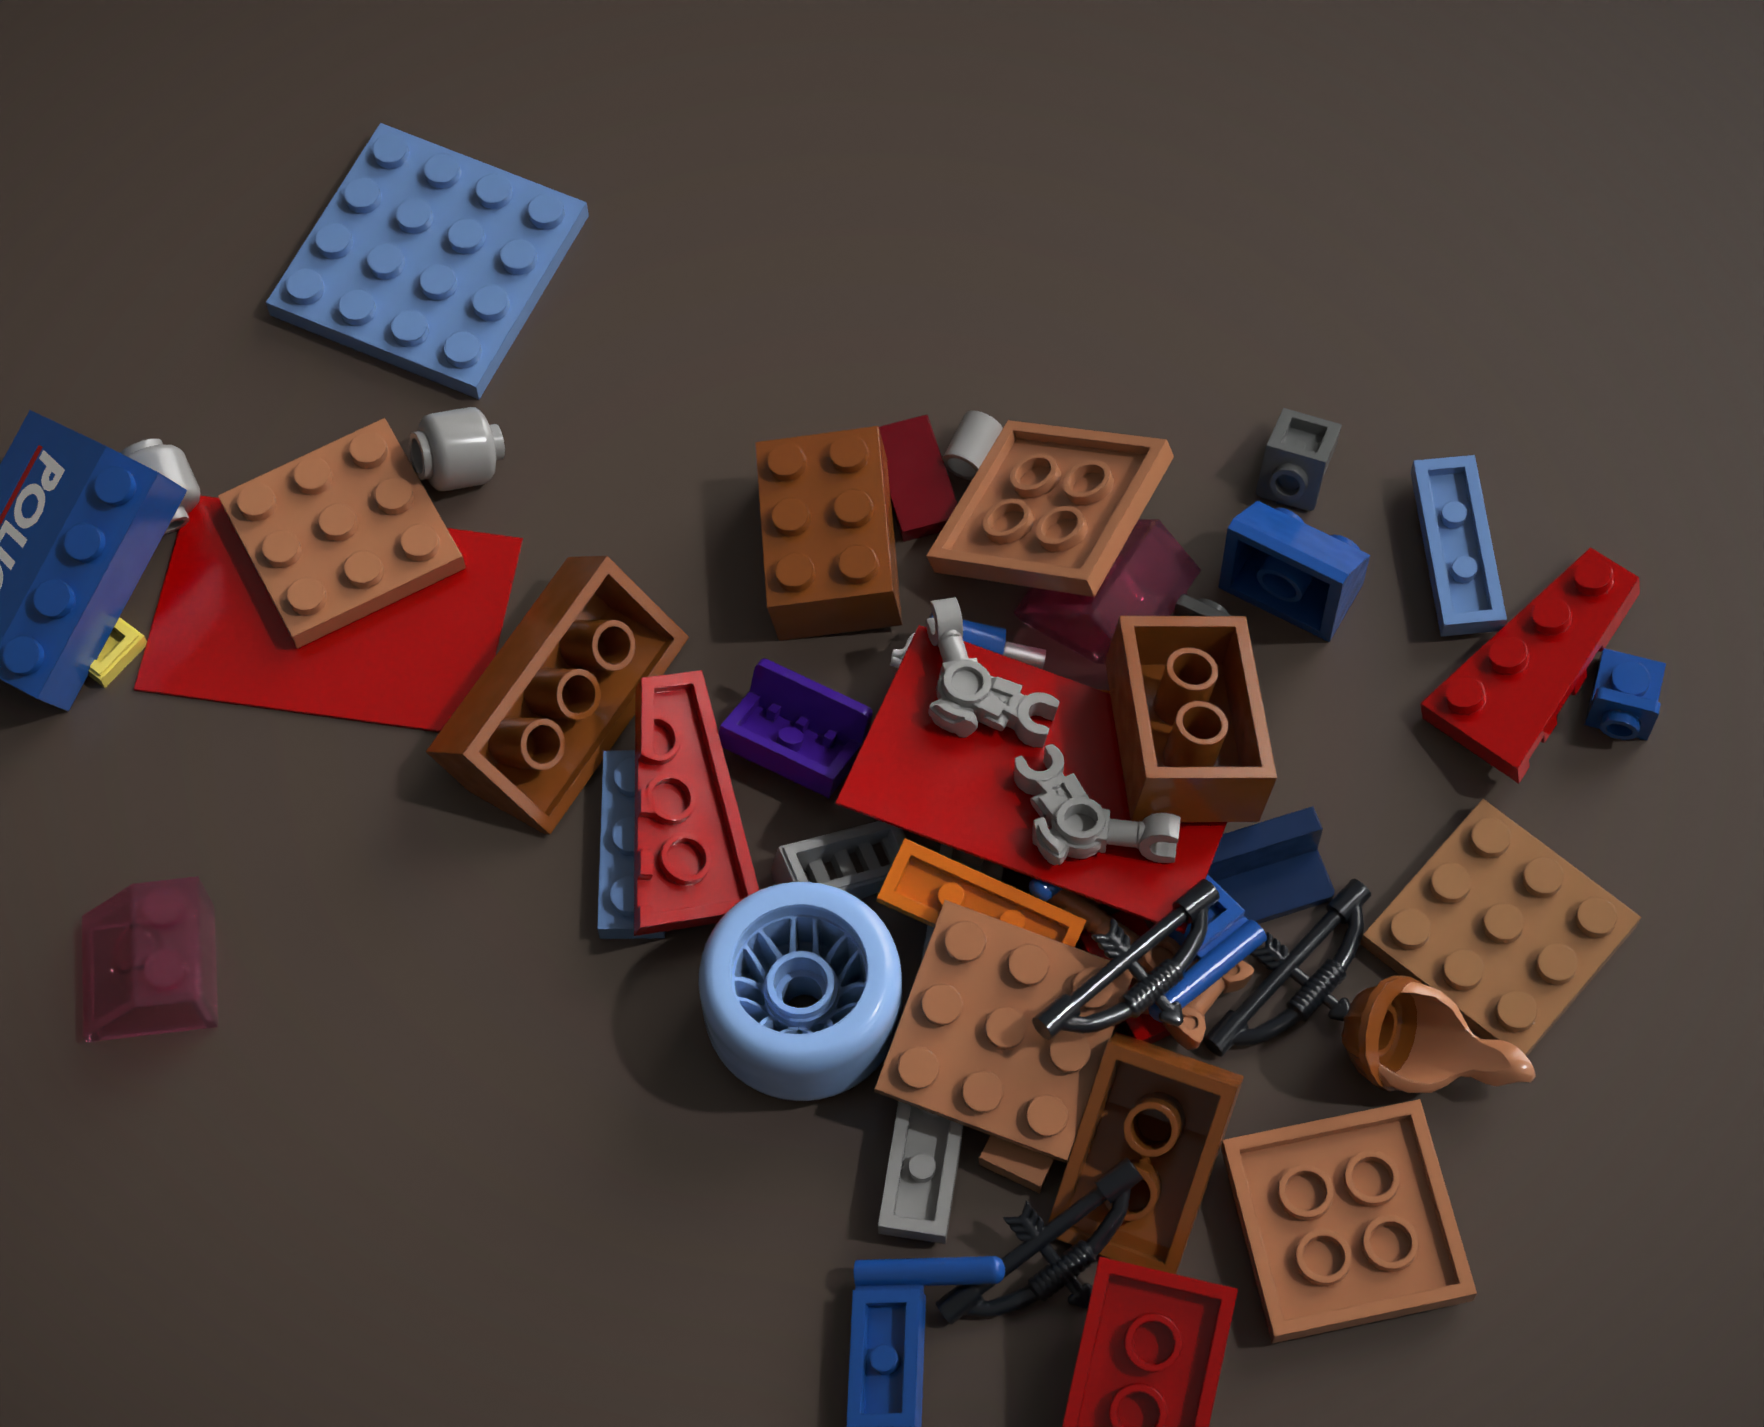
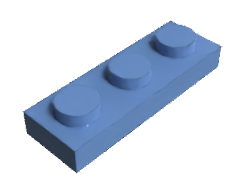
[1410,455,1507,637]
[597,750,665,939]

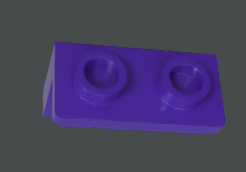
[719,658,873,798]

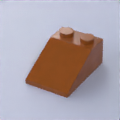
[1048,1032,1245,1274]

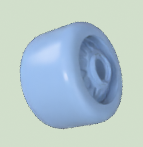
[698,882,903,1101]

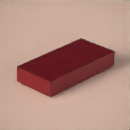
[879,414,958,542]

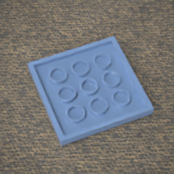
[266,123,589,399]

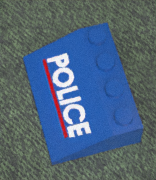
[0,410,187,711]

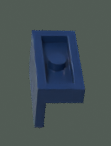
[1208,806,1335,924]

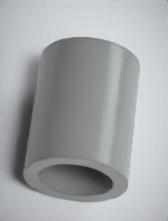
[942,411,1003,481]

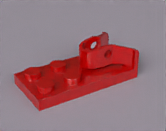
[1062,1256,1238,1427]

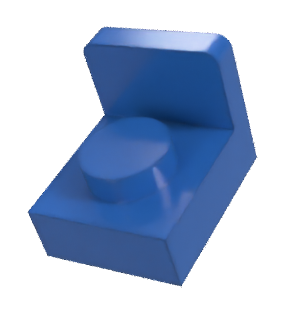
[1584,648,1666,740]

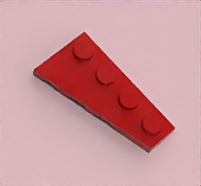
[1420,547,1640,784]
[634,670,759,936]

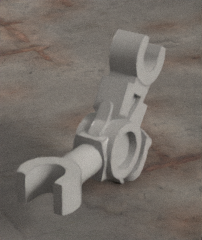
[926,597,1060,747]
[1013,744,1181,865]

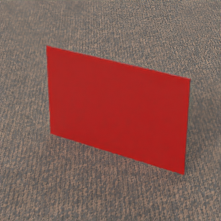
[134,495,523,732]
[835,625,1227,934]

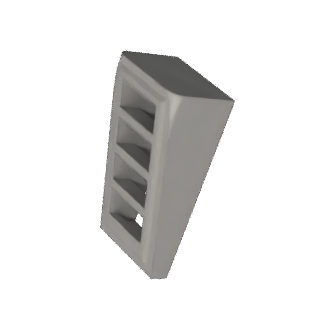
[771,821,907,899]

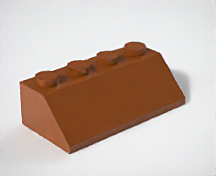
[426,556,689,835]

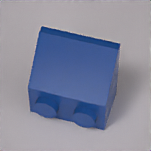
[1218,501,1370,642]

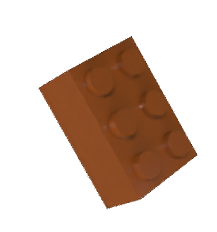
[755,426,903,641]
[1105,616,1277,822]

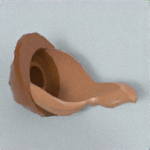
[1341,976,1536,1093]

